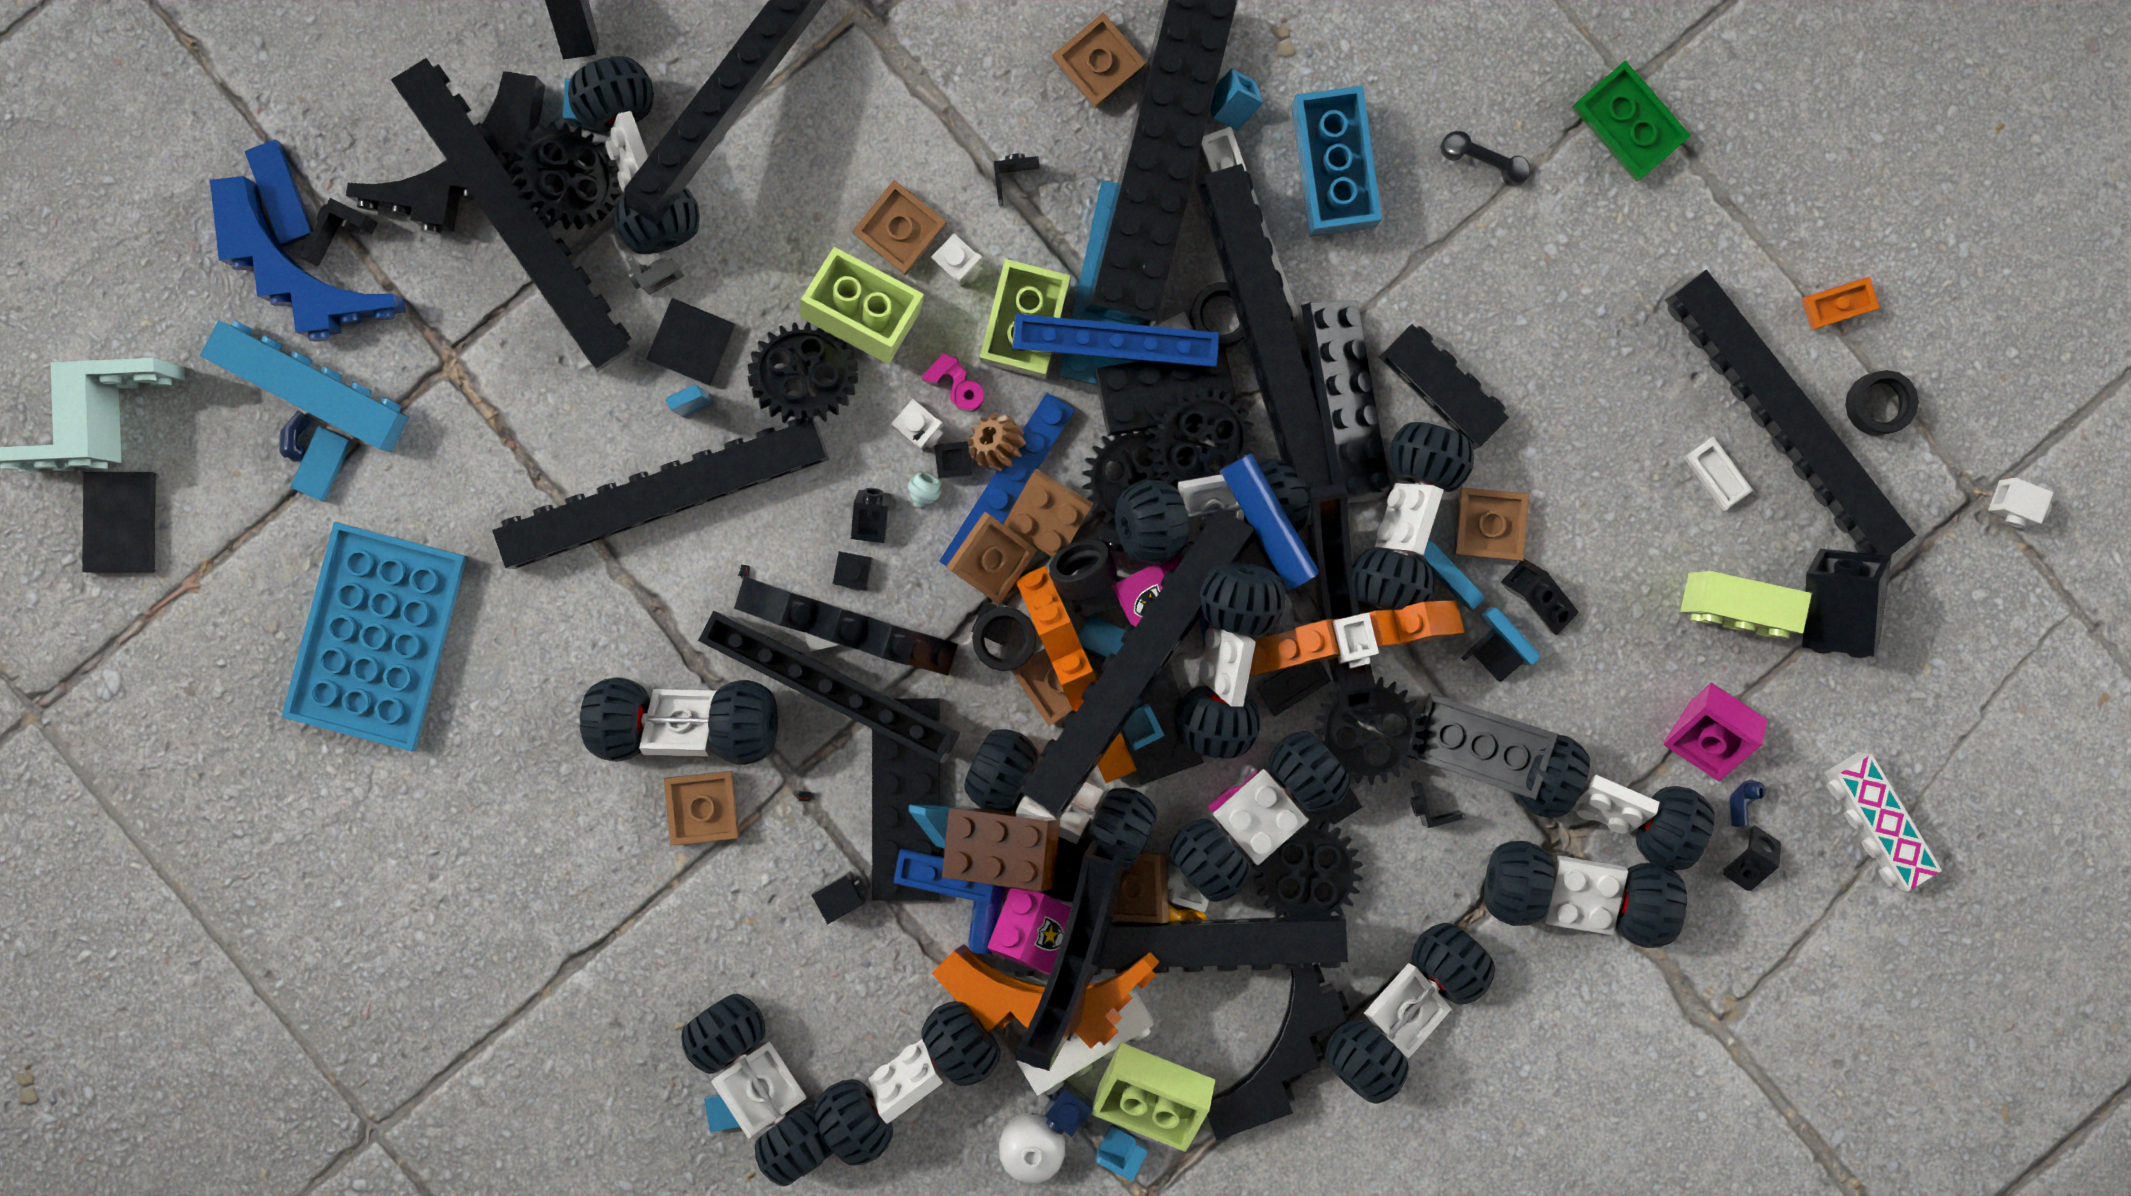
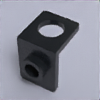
[993,153,1040,206]
[1461,628,1524,682]
[1410,780,1465,828]
[1723,825,1781,891]

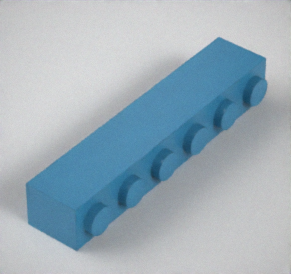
[200,320,409,452]

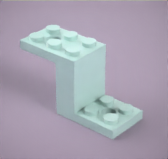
[0,358,185,473]

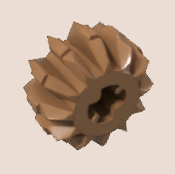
[967,412,1026,472]

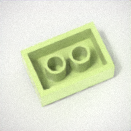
[800,247,924,364]
[980,259,1071,379]
[1680,571,1812,639]
[1091,1042,1215,1152]

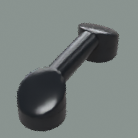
[1440,131,1531,186]

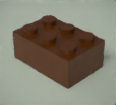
[942,806,1060,892]

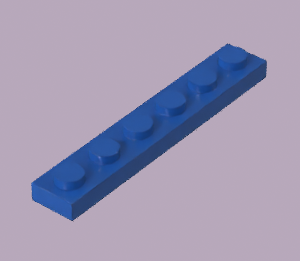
[1012,314,1219,368]
[939,392,1075,566]

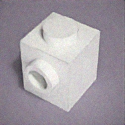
[1988,478,2054,529]

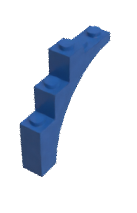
[210,176,406,342]

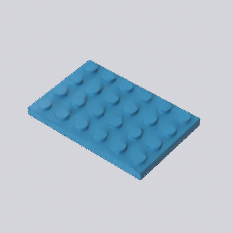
[281,522,468,752]

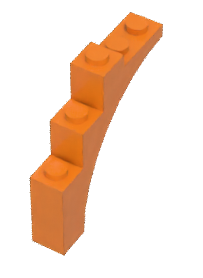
[1016,566,1137,784]
[1249,600,1465,677]
[931,944,1159,1049]

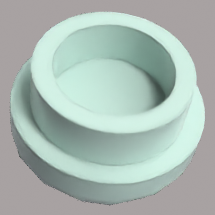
[908,472,941,508]

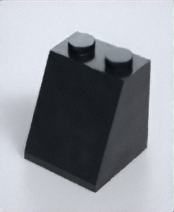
[1802,548,1891,658]

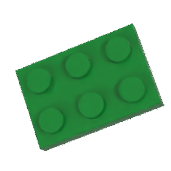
[1572,60,1691,182]

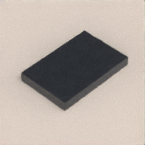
[82,472,156,573]

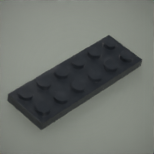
[1301,300,1391,504]
[872,698,940,901]

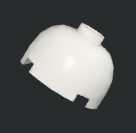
[999,1113,1065,1184]

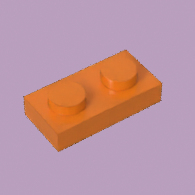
[1801,276,1880,330]

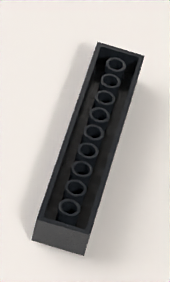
[1085,0,1238,326]

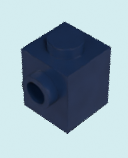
[1045,1080,1092,1137]

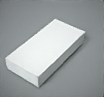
[1683,436,1753,511]

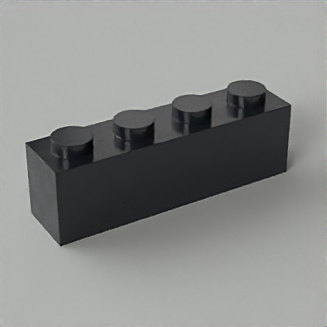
[1379,324,1509,450]

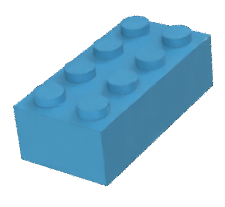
[1291,86,1382,237]

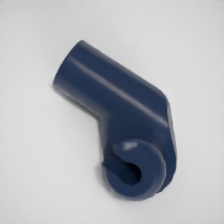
[279,410,312,462]
[1729,780,1766,827]

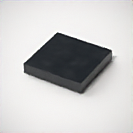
[646,298,735,386]

